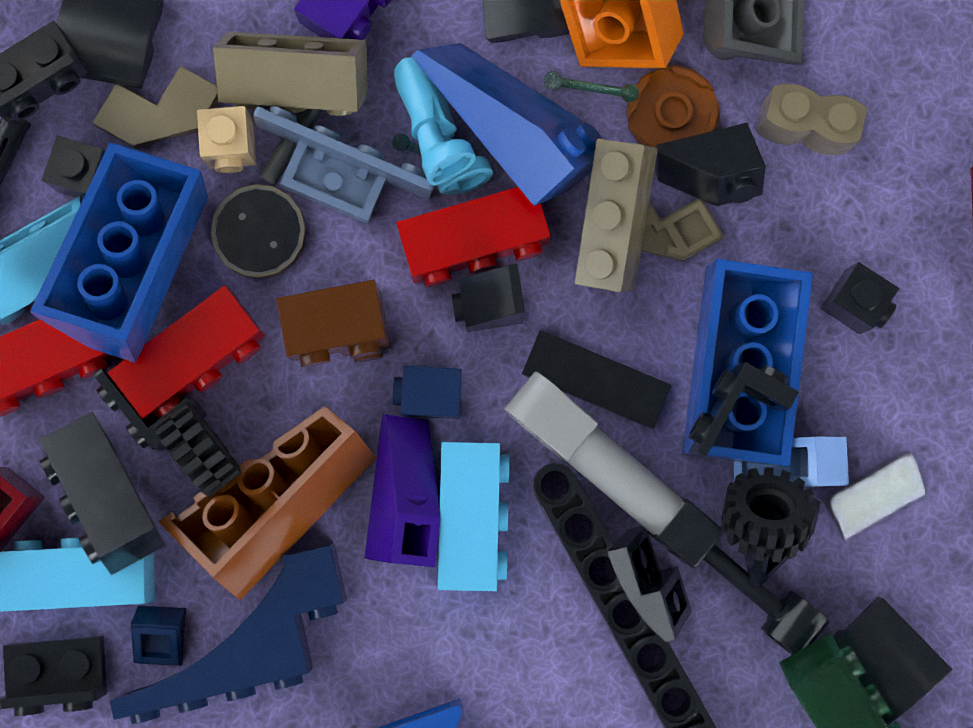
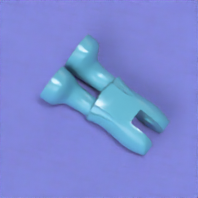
[394,57,493,195]

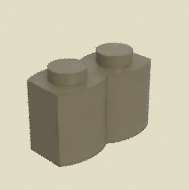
[756,84,867,156]

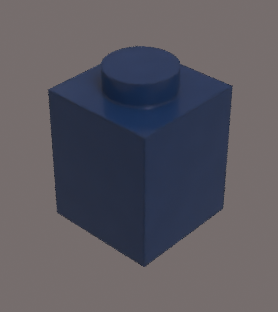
[393,366,462,419]

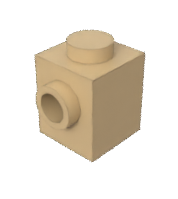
[197,106,257,173]

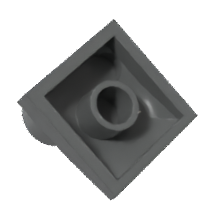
[703,0,804,65]

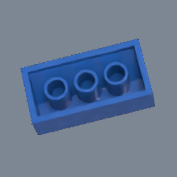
[30,142,208,363]
[682,259,813,467]

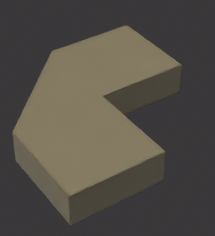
[93,66,218,149]
[641,199,725,262]

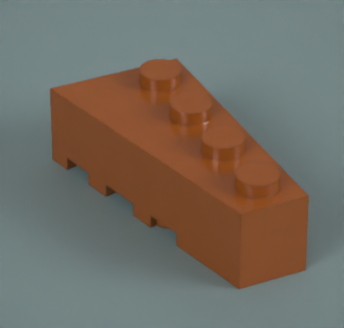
[158,406,376,600]

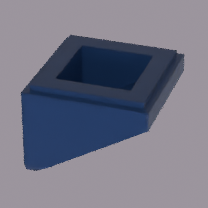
[131,606,186,666]

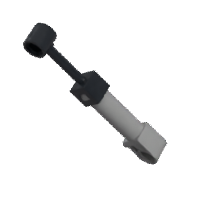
[504,372,829,660]

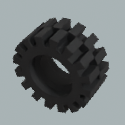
[154,402,242,497]
[721,467,817,562]

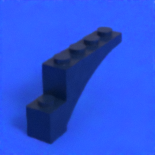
[110,544,347,724]

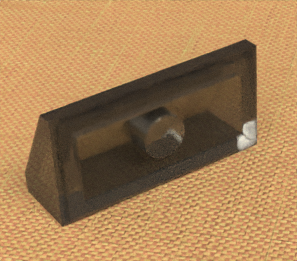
[820,451,927,540]

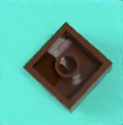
[276,279,391,367]

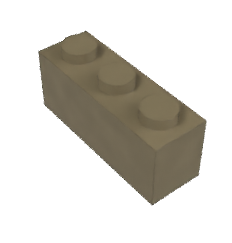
[213,31,368,116]
[575,139,658,292]

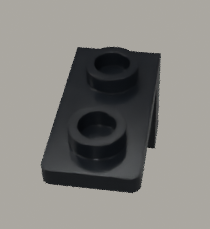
[688,362,799,457]
[93,368,207,451]

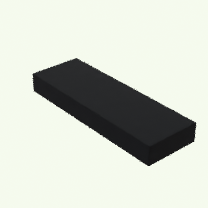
[521,330,672,429]

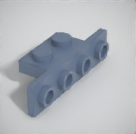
[253,106,434,225]

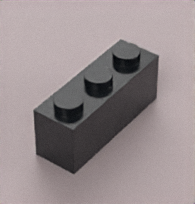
[39,412,166,575]

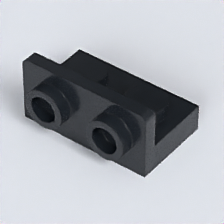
[0,20,89,123]
[0,636,107,716]

